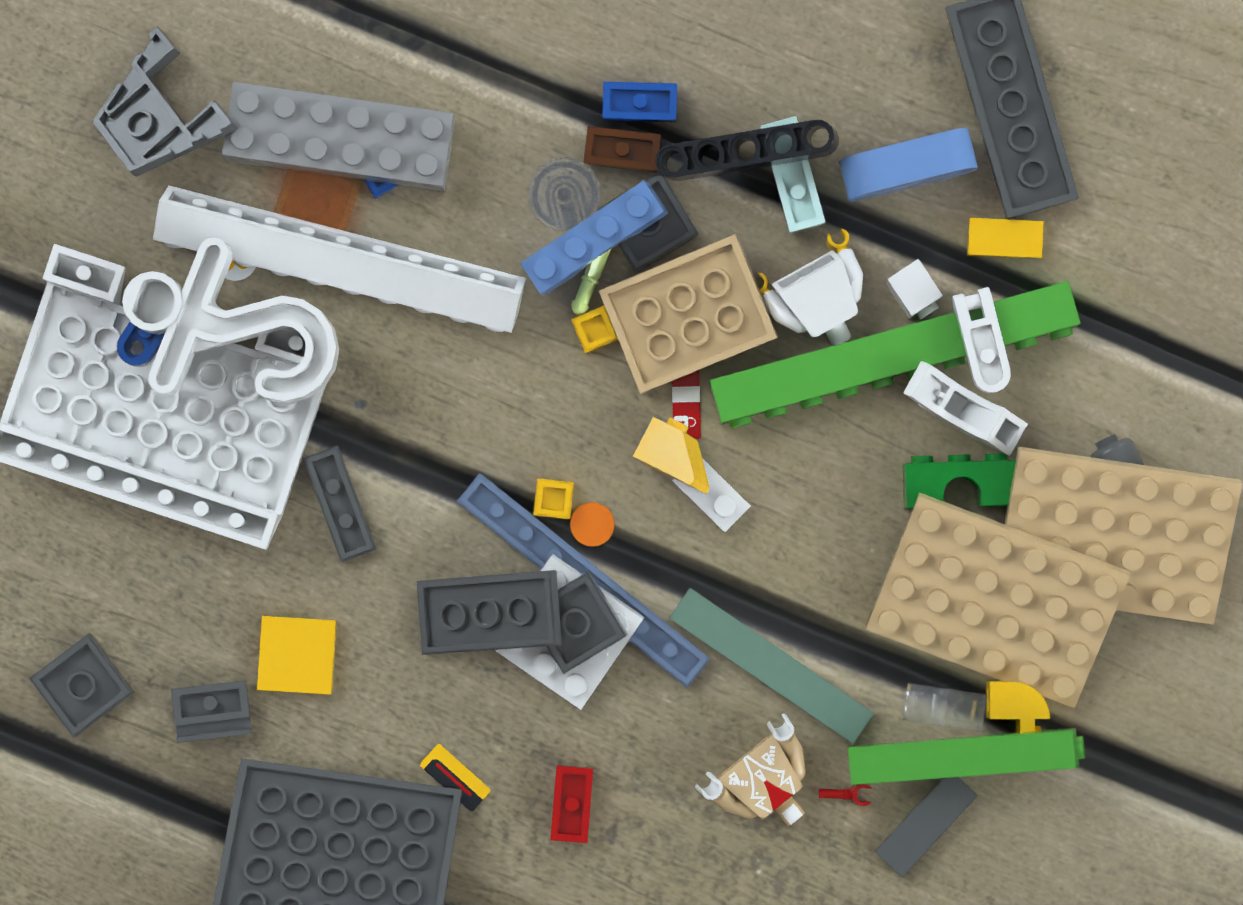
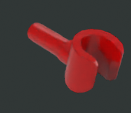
[819,784,872,806]

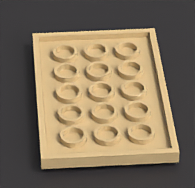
[1004,447,1243,625]
[866,492,1130,708]

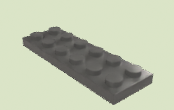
[945,0,1079,219]

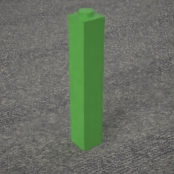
[848,728,1085,785]

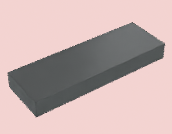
[303,445,377,562]
[875,777,978,878]

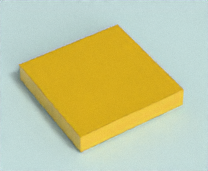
[257,616,337,695]

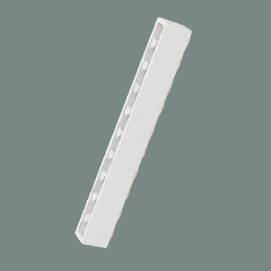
[153,185,526,333]

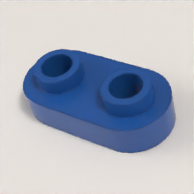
[117,322,165,367]

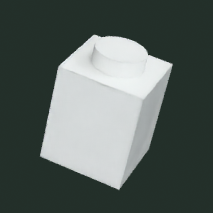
[885,259,943,320]

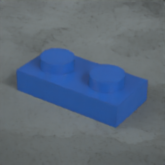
[603,82,677,122]

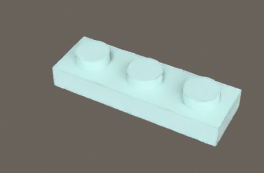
[761,116,826,234]

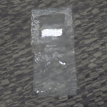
[903,683,987,732]

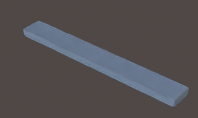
[457,473,710,688]

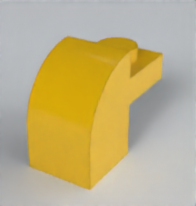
[986,681,1050,733]

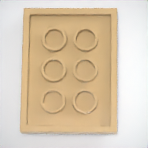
[599,234,778,394]

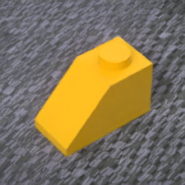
[633,417,710,495]

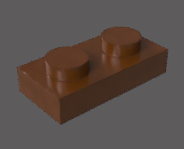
[583,126,661,173]

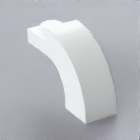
[903,361,1028,456]

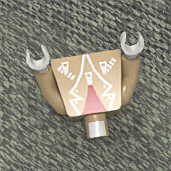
[695,713,806,826]

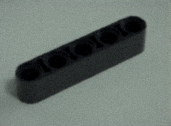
[655,120,839,181]

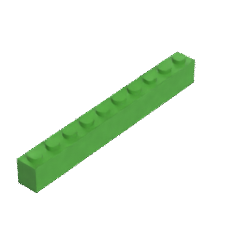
[709,281,1081,429]

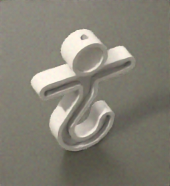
[122,237,339,403]

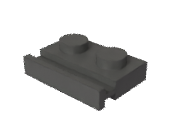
[171,680,253,743]

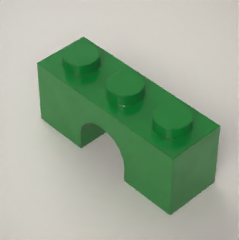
[902,453,1016,509]

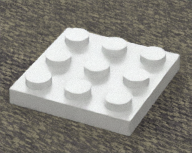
[495,554,645,710]

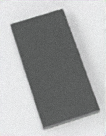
[417,570,562,655]

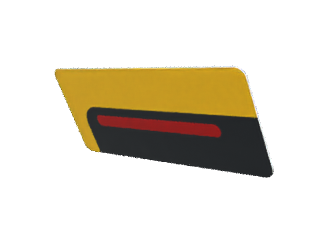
[420,744,491,811]

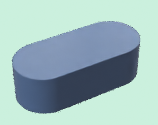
[839,128,978,202]

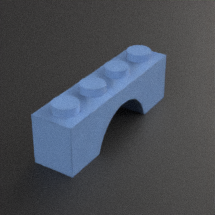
[520,180,669,295]

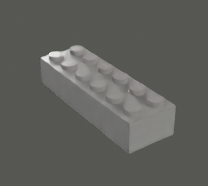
[222,82,456,193]

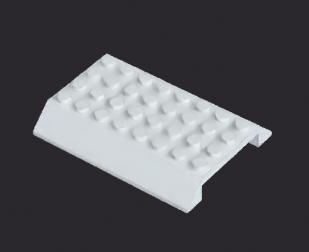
[0,244,338,550]

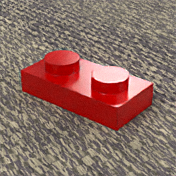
[550,765,594,843]

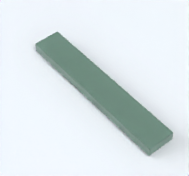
[669,588,874,744]

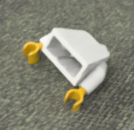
[758,229,863,346]

